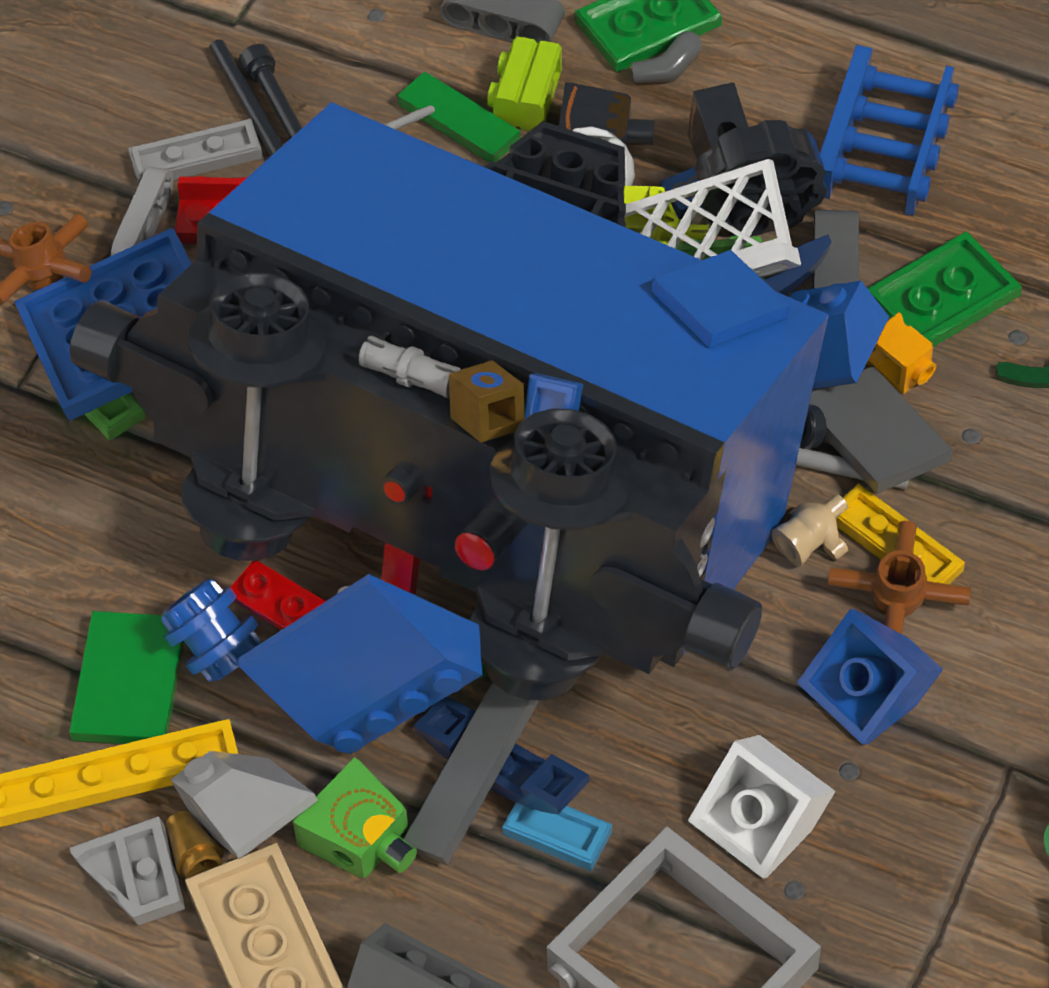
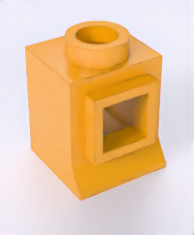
[866,312,936,394]

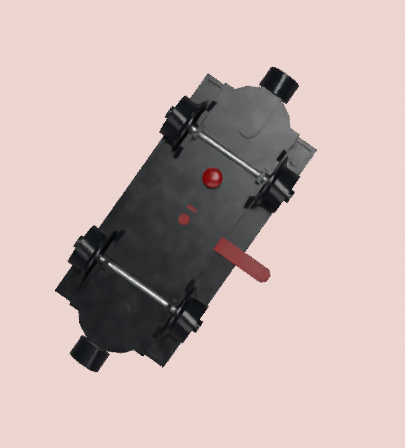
[70,102,829,700]

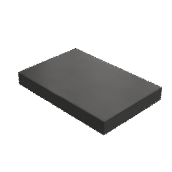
[809,366,953,494]

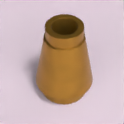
[165,811,223,879]

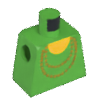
[293,757,417,878]

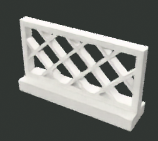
[625,159,801,278]

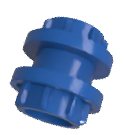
[161,579,261,682]

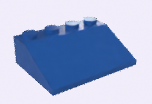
[238,574,482,754]

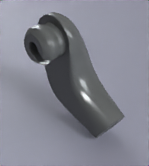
[632,32,702,83]

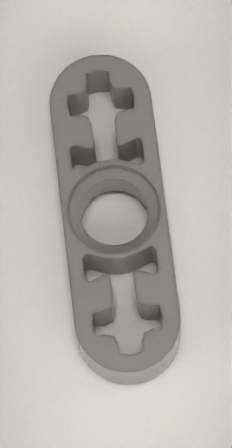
[111,166,173,256]

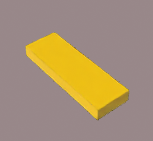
[836,484,965,584]

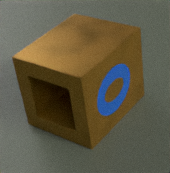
[449,361,525,443]

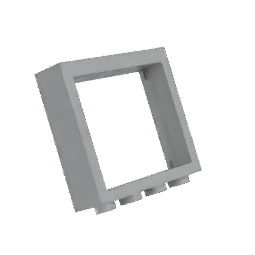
[547,826,821,988]

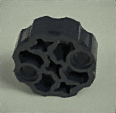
[694,120,827,237]

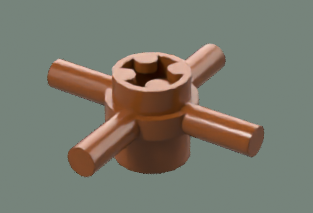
[0,214,92,306]
[828,521,971,634]

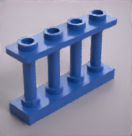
[820,45,959,216]

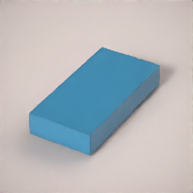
[502,803,612,872]

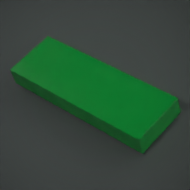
[397,71,520,162]

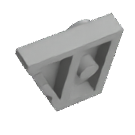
[70,816,185,925]

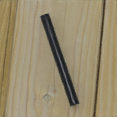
[209,39,283,157]

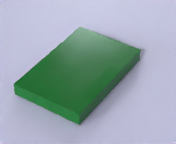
[574,0,722,73]
[867,231,1022,347]
[69,611,184,744]

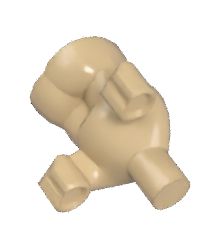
[771,494,848,567]

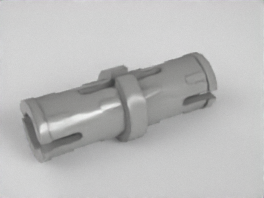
[359,336,461,399]

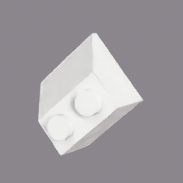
[688,735,835,879]

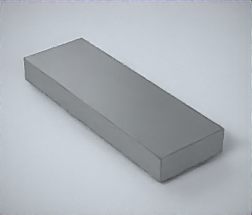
[128,119,263,185]

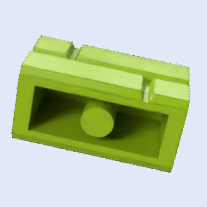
[487,36,562,131]

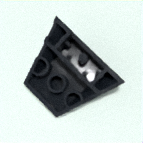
[484,121,626,227]

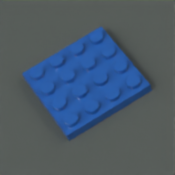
[14,227,192,421]

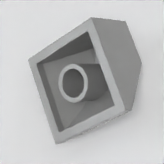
[171,751,318,859]

